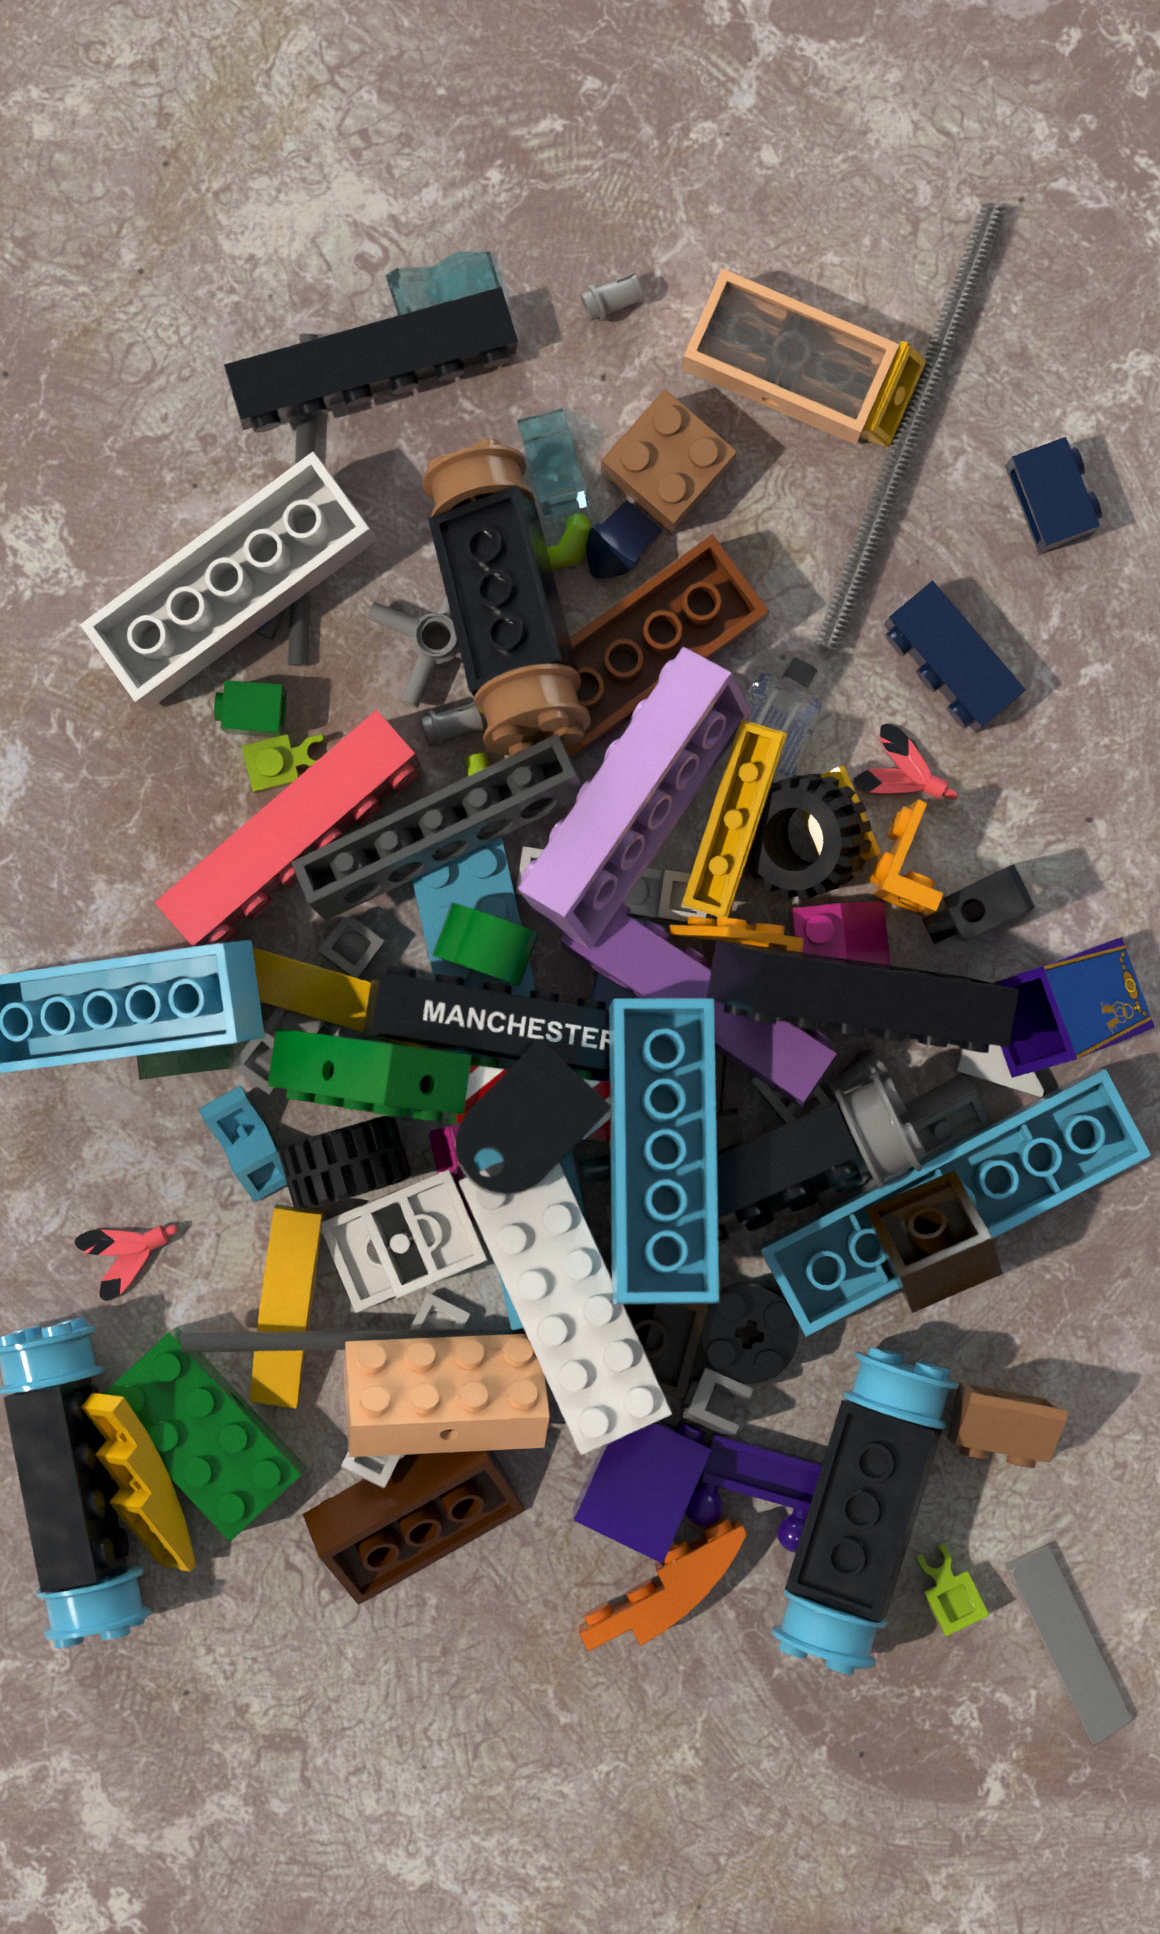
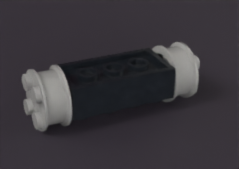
[605,1072,927,1247]

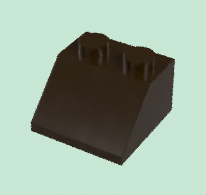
[865,1170,1003,1313]
[624,1304,709,1400]

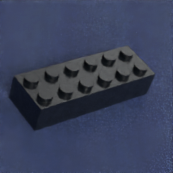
[707,940,1019,1053]

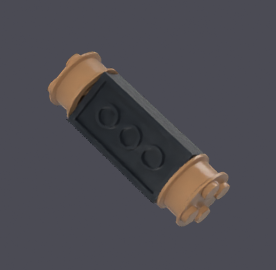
[422,438,591,756]

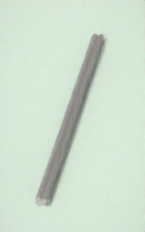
[814,202,1007,651]

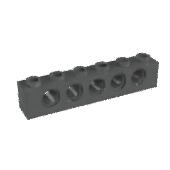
[291,734,584,921]

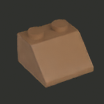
[948,1382,1068,1468]

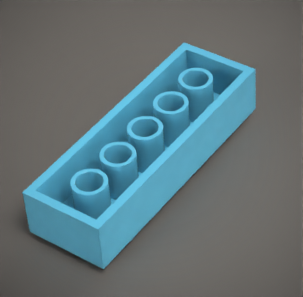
[0,940,265,1073]
[609,999,719,1304]

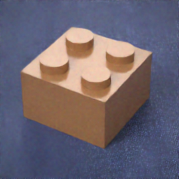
[601,389,737,534]

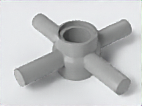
[368,595,461,708]

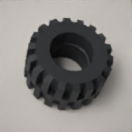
[747,774,872,900]
[278,1116,411,1210]

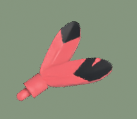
[854,724,958,800]
[75,1225,178,1301]

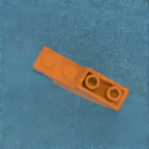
[579,1517,747,1652]

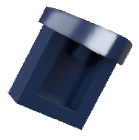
[586,500,663,579]

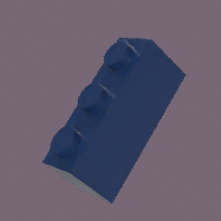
[884,580,1026,733]

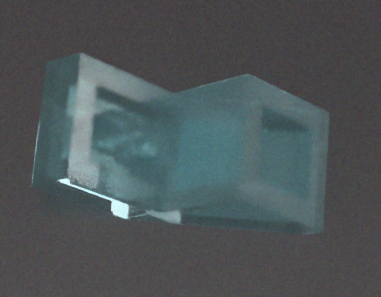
[385,252,500,315]
[517,408,590,518]

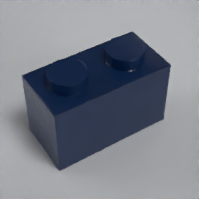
[1005,437,1102,554]

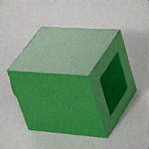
[214,680,287,737]

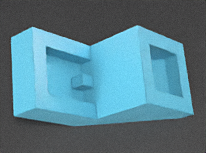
[199,1085,287,1202]

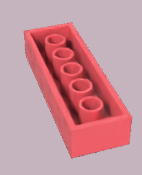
[154,709,421,947]

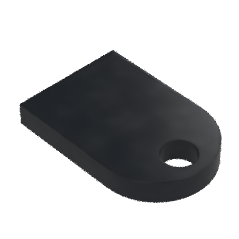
[456,1038,612,1196]

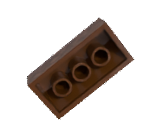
[303,1450,525,1605]

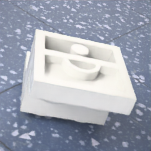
[321,1169,487,1313]

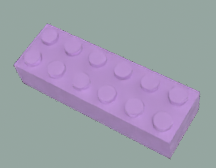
[518,647,752,950]

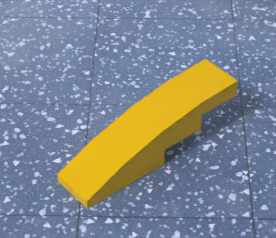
[249,1204,323,1409]
[81,1393,196,1572]

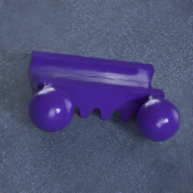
[685,1433,822,1553]

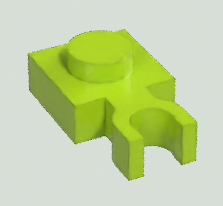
[242,734,325,794]
[915,1543,989,1637]

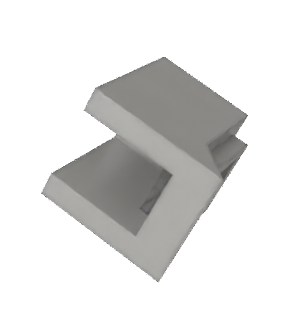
[680,1367,753,1435]

